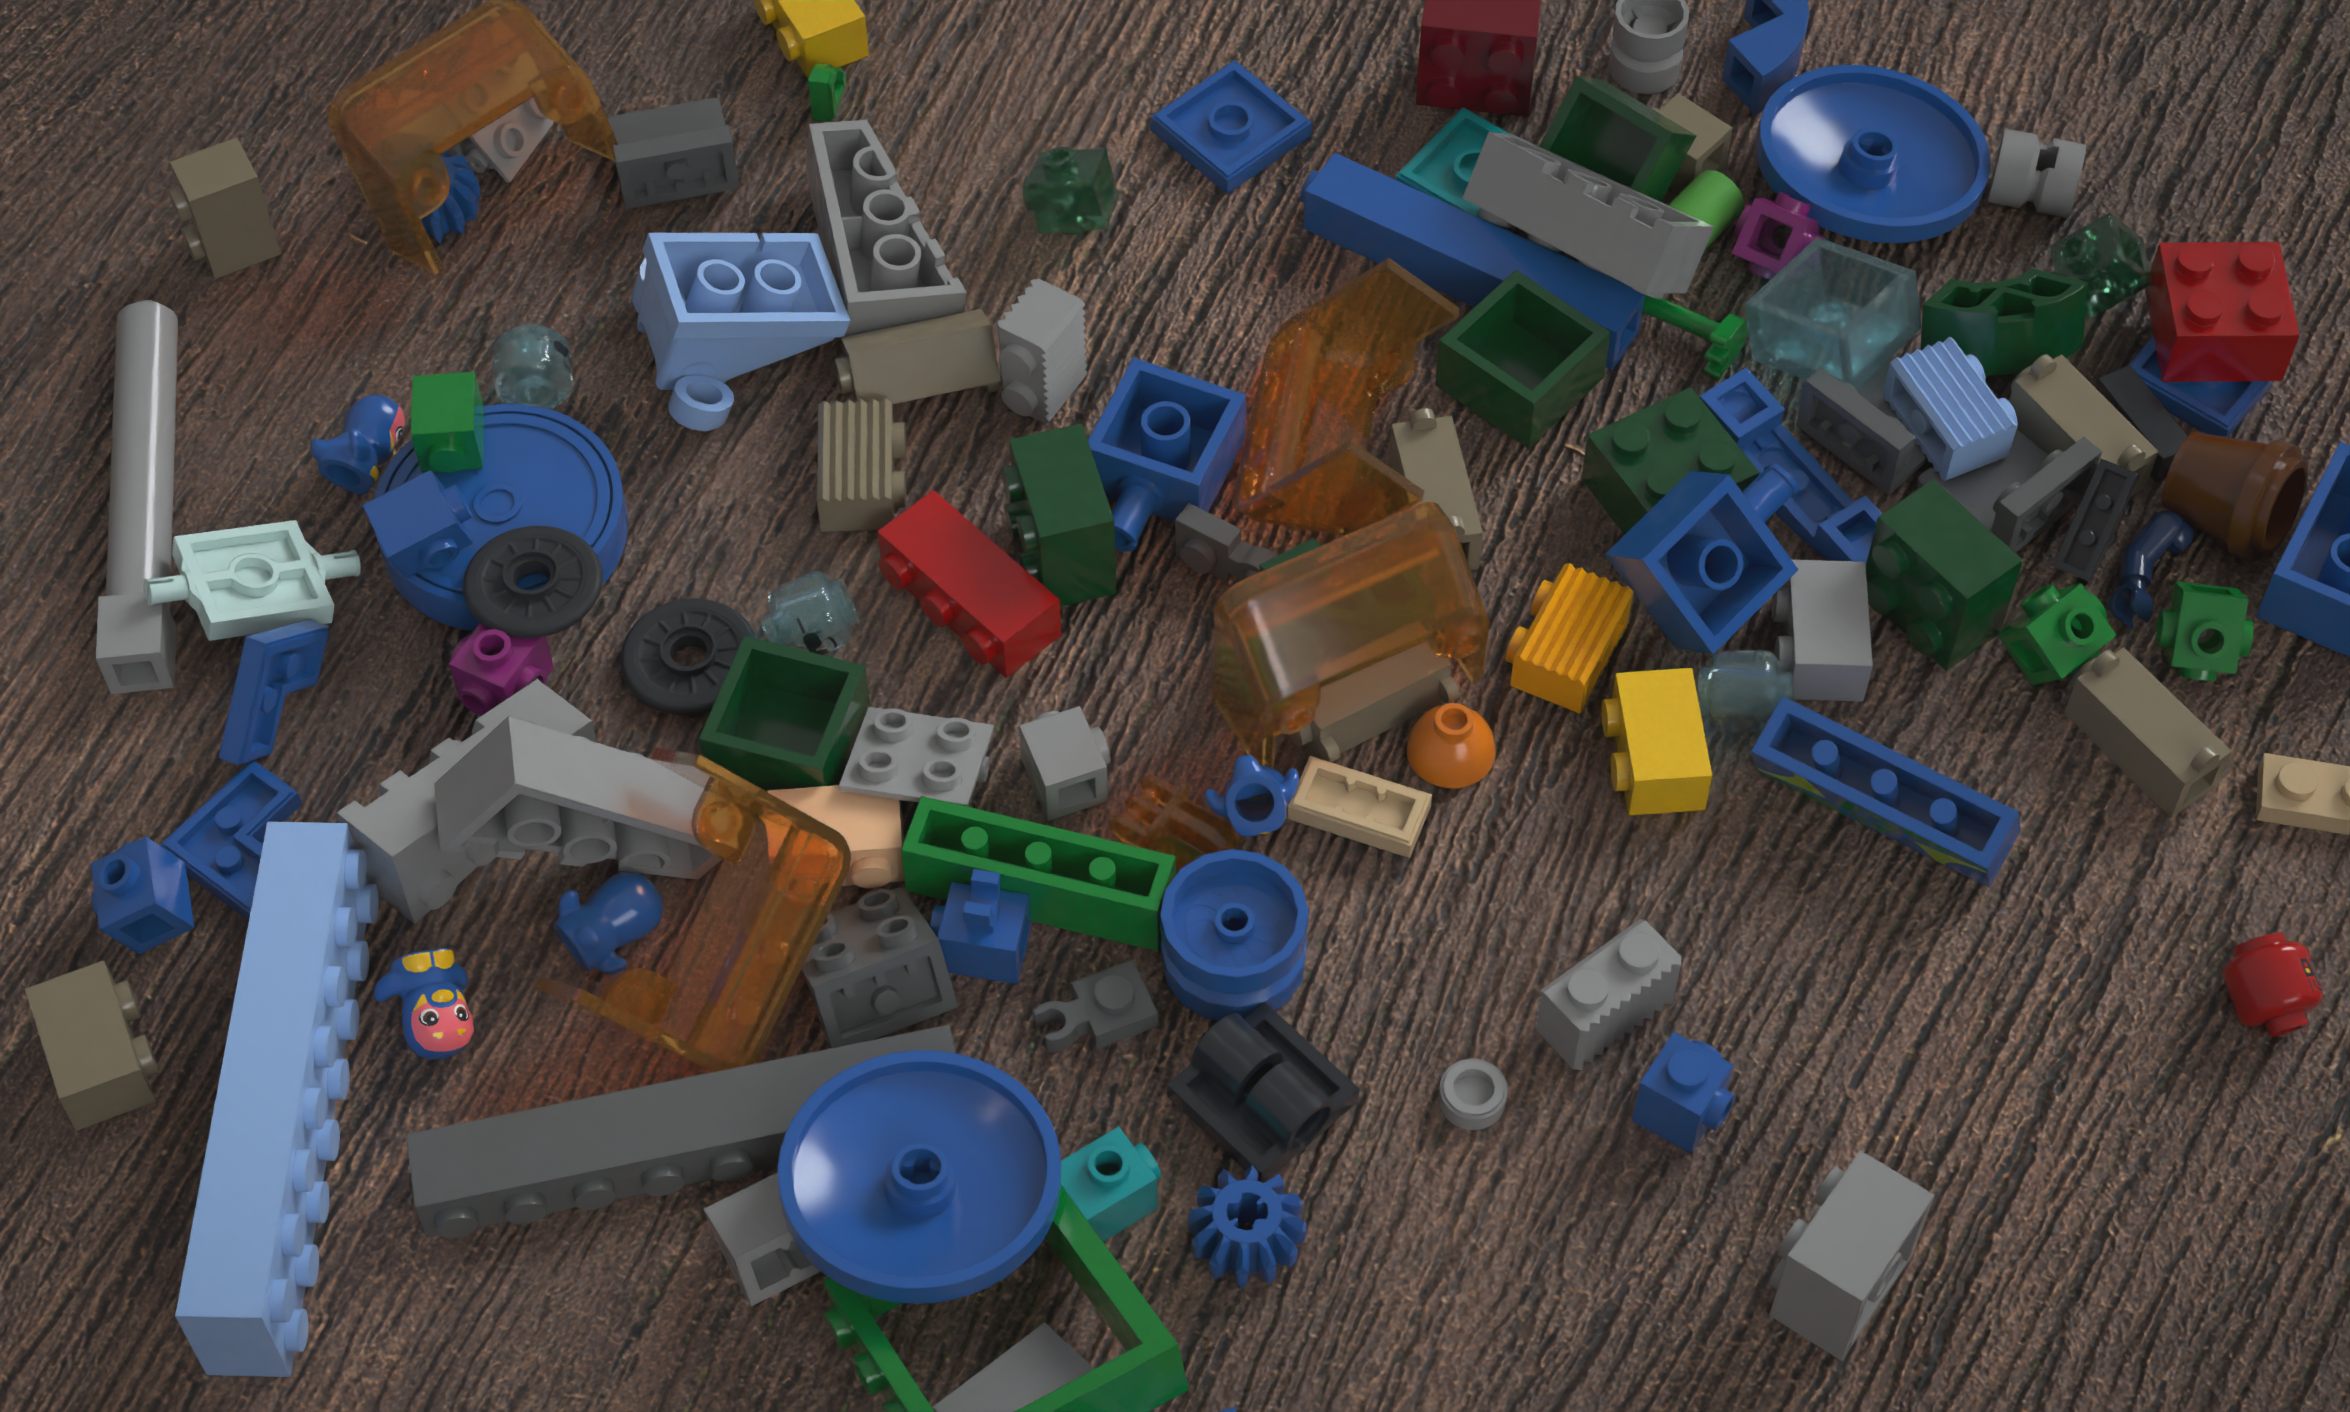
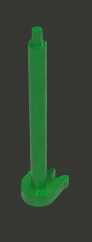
[1549,249,1749,380]

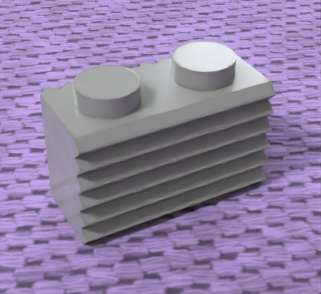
[997,279,1088,423]
[1534,919,1681,1070]

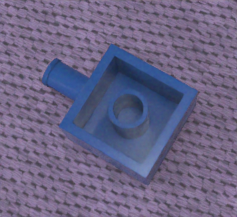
[1088,358,1246,552]
[1605,463,1799,654]

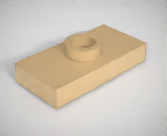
[1287,756,1432,858]

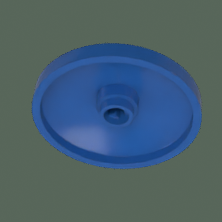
[1755,65,1991,243]
[778,1050,1061,1304]

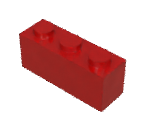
[877,490,1062,678]

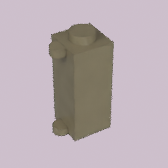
[834,309,1001,404]
[2009,354,2159,497]
[1389,408,1483,578]
[1282,621,1460,762]
[2064,647,2232,818]

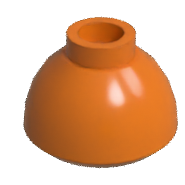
[1406,703,1496,788]

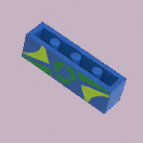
[1751,696,2021,888]

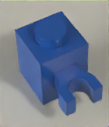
[930,869,1032,984]

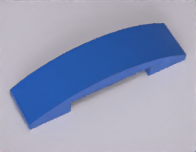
[1699,368,1882,565]

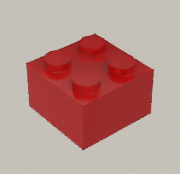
[2145,242,2300,382]

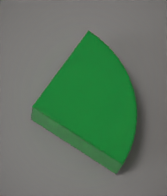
[808,63,847,122]

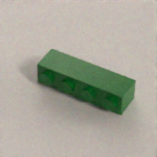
[901,796,1176,952]

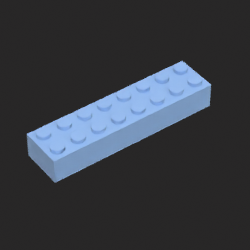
[175,822,379,1377]

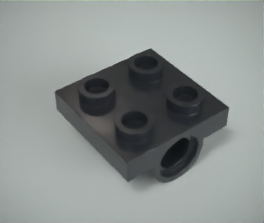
[1167,1002,1360,1183]

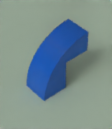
[1722,0,1809,115]

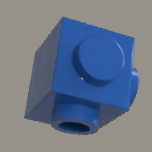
[362,470,473,578]
[91,837,194,954]
[1632,1032,1735,1154]

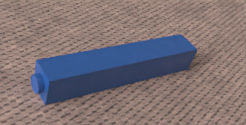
[1300,152,1645,371]

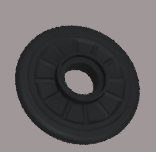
[463,525,603,639]
[620,598,757,715]

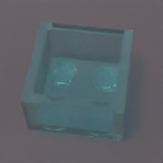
[1745,237,1922,390]

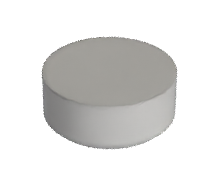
[1439,1059,1508,1130]

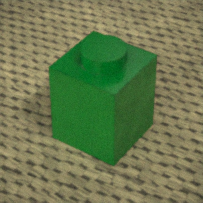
[411,372,485,473]

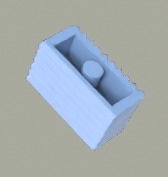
[1883,337,2018,481]

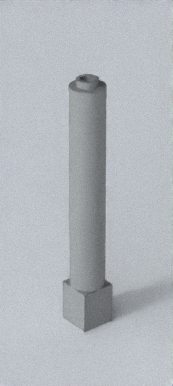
[96,300,178,694]

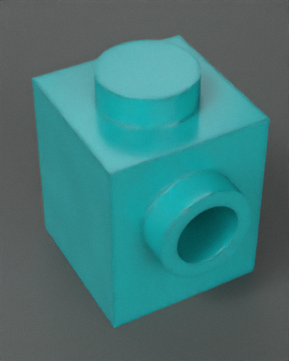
[1061,1126,1161,1242]

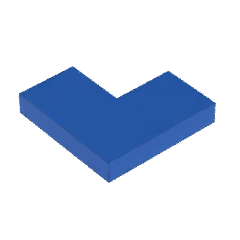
[218,619,329,765]
[160,760,302,921]

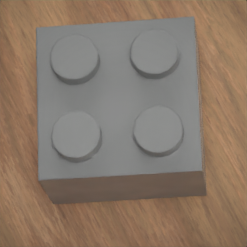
[1768,1150,1935,1361]

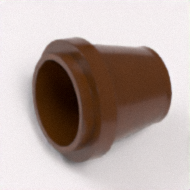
[2162,431,2308,563]

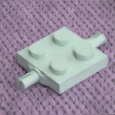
[143,520,361,641]

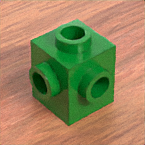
[2155,581,2254,681]
[1997,583,2117,685]

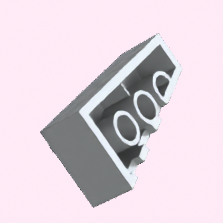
[806,120,967,337]
[337,679,597,924]
[434,716,736,880]

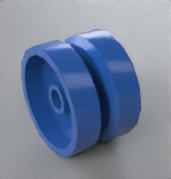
[1160,849,1309,1021]

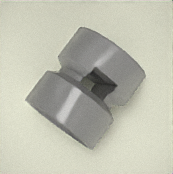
[1608,0,1689,94]
[1988,128,2087,218]

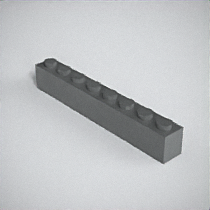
[406,1025,955,1238]

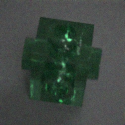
[1023,147,1119,235]
[2050,212,2152,317]

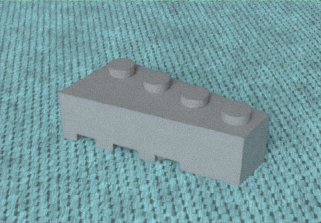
[1462,132,1714,299]

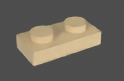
[2256,753,2350,835]

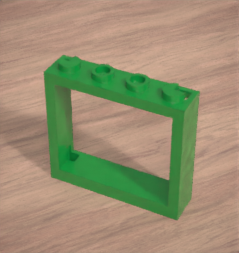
[823,1186,1189,1412]

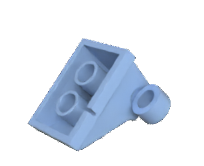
[632,233,850,431]

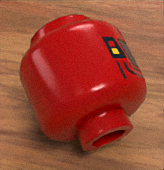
[2223,932,2324,1037]

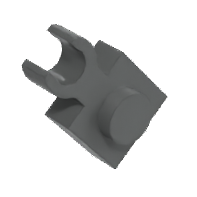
[1175,503,1277,592]
[1034,960,1159,1053]

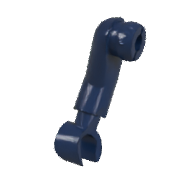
[2108,511,2194,629]

